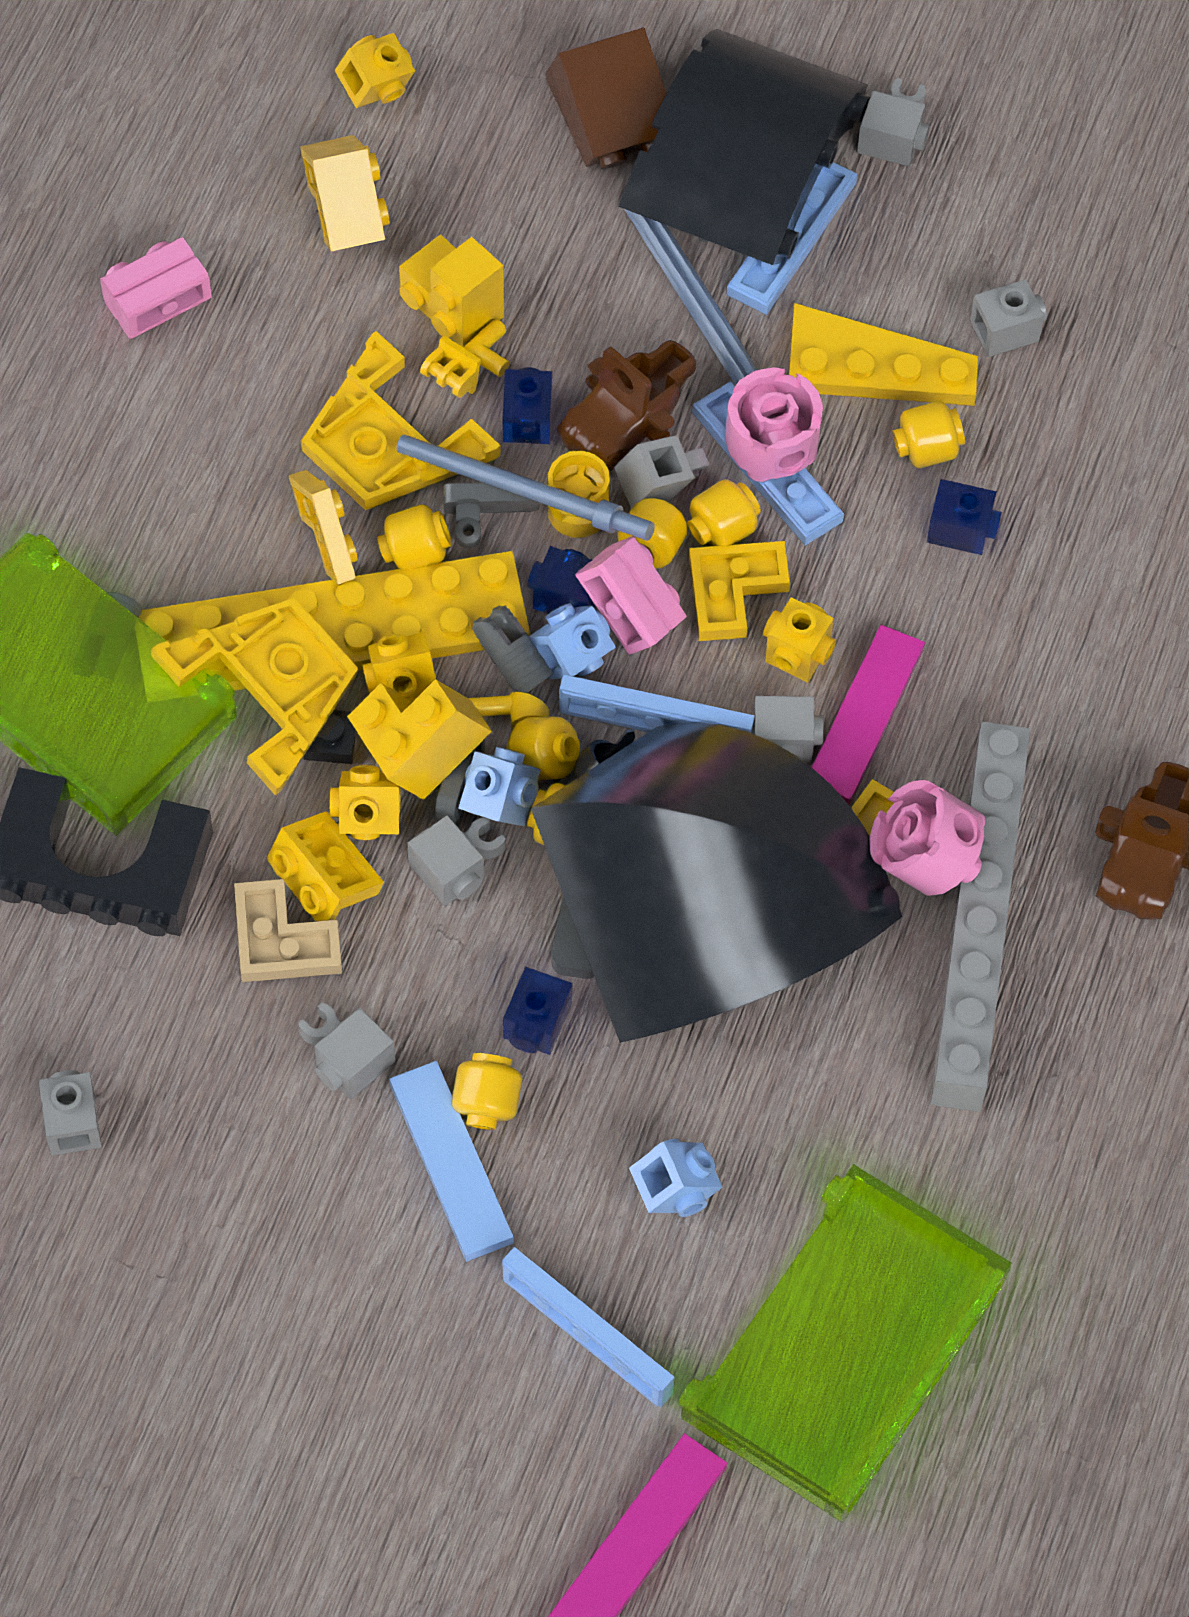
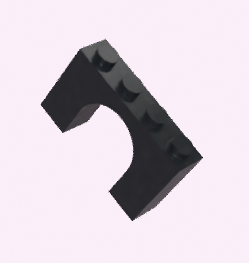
[0,767,213,936]

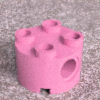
[725,367,823,482]
[869,780,985,896]

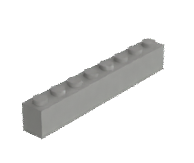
[930,721,1030,1112]

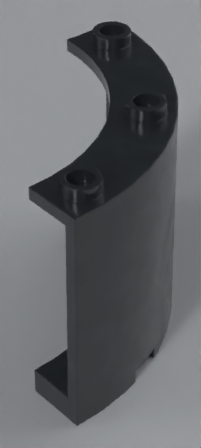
[618,29,870,265]

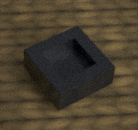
[303,710,357,764]

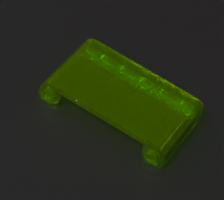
[0,533,237,836]
[678,1164,1012,1523]

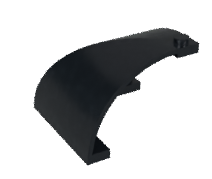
[531,722,903,1043]

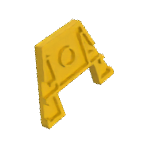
[301,331,501,510]
[151,597,358,795]

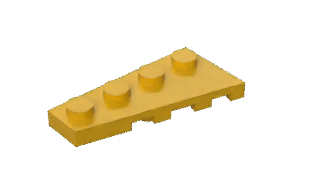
[789,303,978,406]

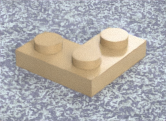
[234,879,342,982]

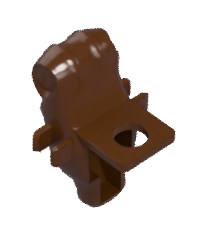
[557,340,696,471]
[1095,762,1189,920]

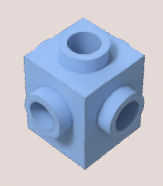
[529,603,616,679]
[458,747,541,826]
[629,1139,723,1217]

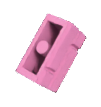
[100,237,212,339]
[575,536,687,655]

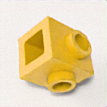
[335,33,416,108]
[763,597,837,683]
[362,632,436,701]
[330,765,401,840]

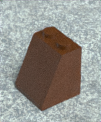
[545,27,667,169]

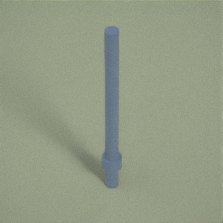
[397,435,655,541]

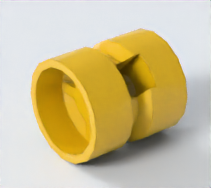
[547,451,610,538]

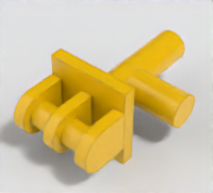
[420,319,510,398]

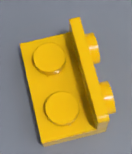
[267,811,384,921]

